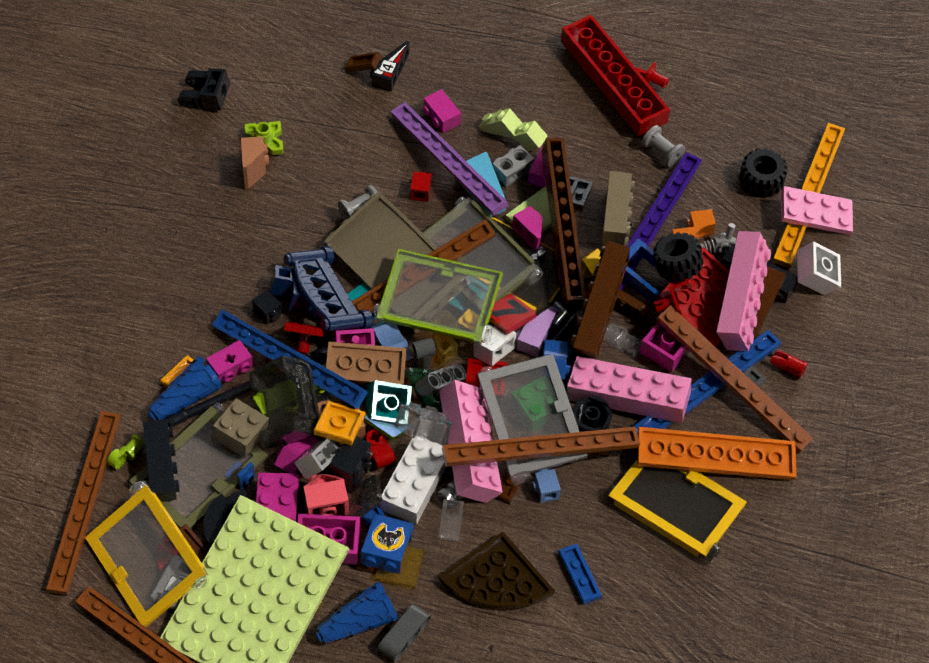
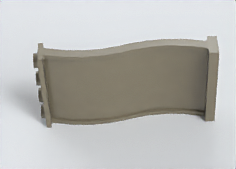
[324,191,471,334]

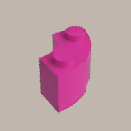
[275,428,324,474]

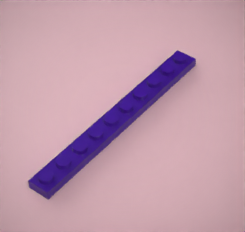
[620,152,702,290]

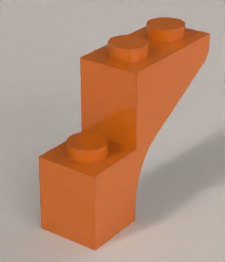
[672,209,716,239]

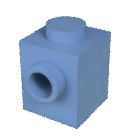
[532,469,561,503]

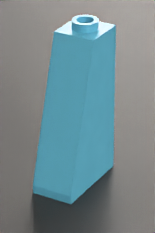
[461,152,506,217]

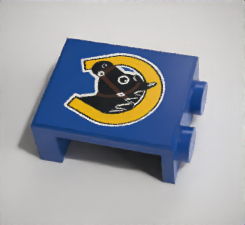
[360,514,414,574]

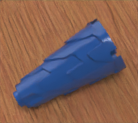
[147,356,223,421]
[315,581,399,644]

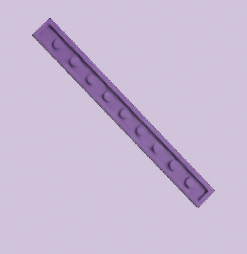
[391,102,508,216]

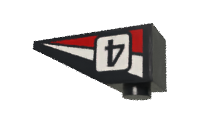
[370,41,410,92]

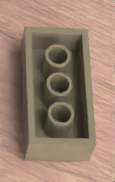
[601,171,635,248]

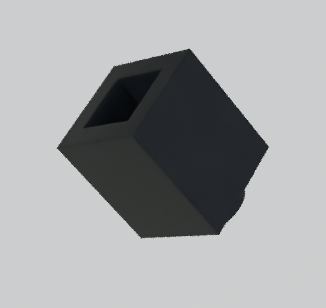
[252,290,282,325]

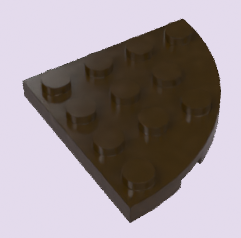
[439,532,555,610]

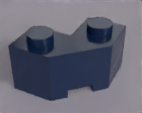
[270,265,310,314]

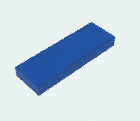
[558,544,602,605]

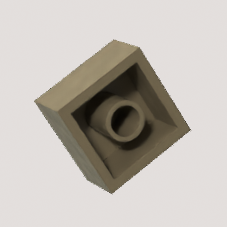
[212,398,269,458]

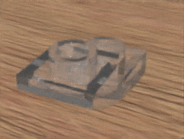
[604,323,642,358]

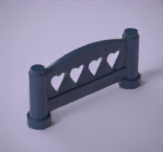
[283,246,373,332]

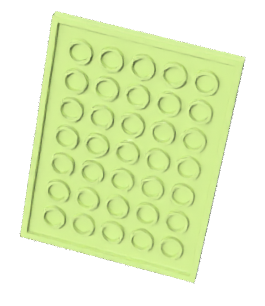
[160,495,349,663]

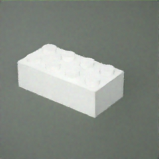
[380,434,447,525]

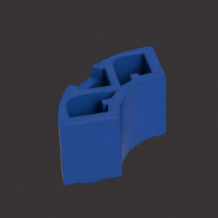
[542,340,572,379]

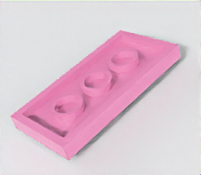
[781,186,853,235]

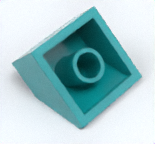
[365,380,412,425]

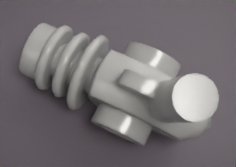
[700,223,736,254]

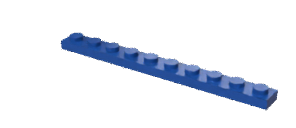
[212,309,368,409]
[633,330,782,449]

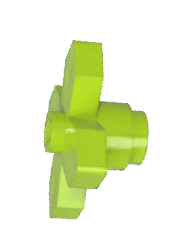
[245,121,283,155]

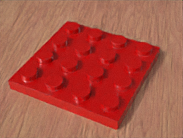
[656,247,730,347]

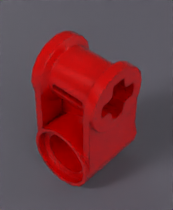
[366,429,396,470]

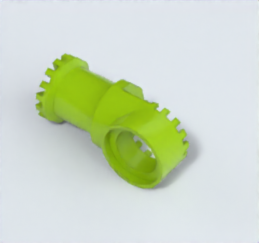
[107,435,146,470]

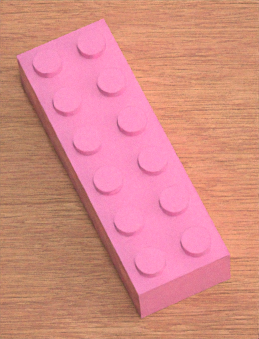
[717,231,771,351]
[567,356,692,423]
[439,380,503,503]

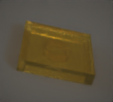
[375,546,424,589]

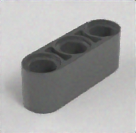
[416,364,466,397]
[378,604,431,662]

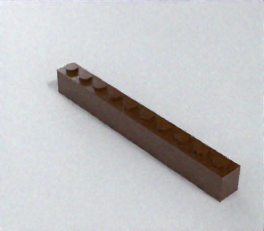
[541,138,586,310]

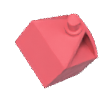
[301,474,349,516]

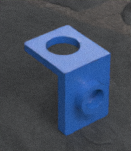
[224,462,255,490]

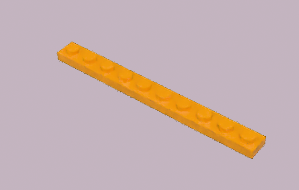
[773,123,845,268]

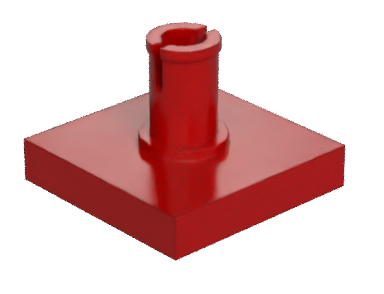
[284,322,328,353]

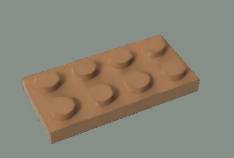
[326,342,406,385]

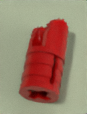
[769,350,808,378]

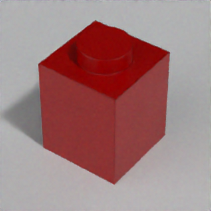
[410,172,432,202]

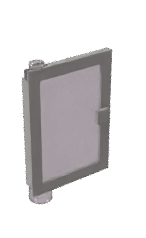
[478,354,587,485]

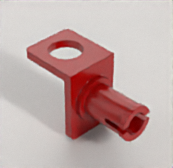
[636,62,669,88]
[654,280,693,314]

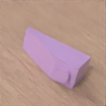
[516,303,561,358]

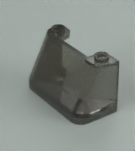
[249,356,320,448]

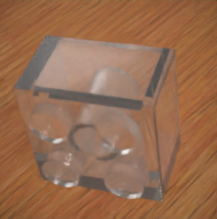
[394,402,453,445]

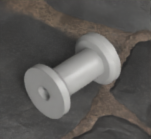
[642,125,685,167]
[337,185,378,220]

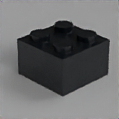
[330,436,373,493]

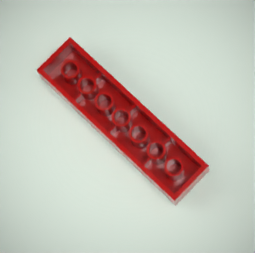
[561,15,670,137]

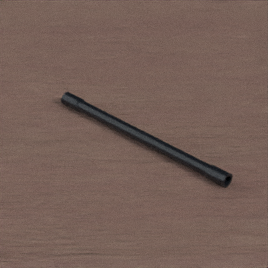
[166,346,328,427]

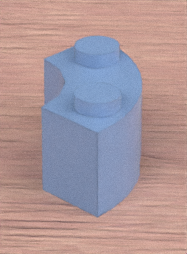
[370,321,413,360]

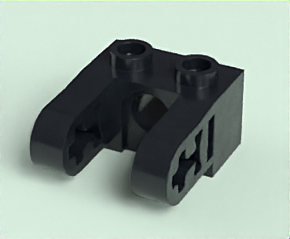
[178,68,230,110]

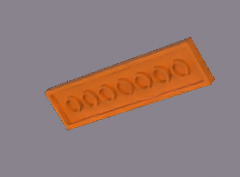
[637,427,797,480]

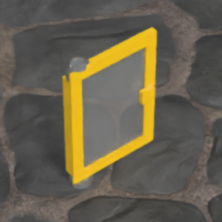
[85,481,208,627]

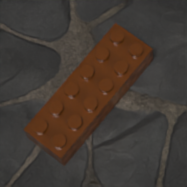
[571,241,630,360]

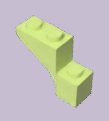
[479,108,547,151]

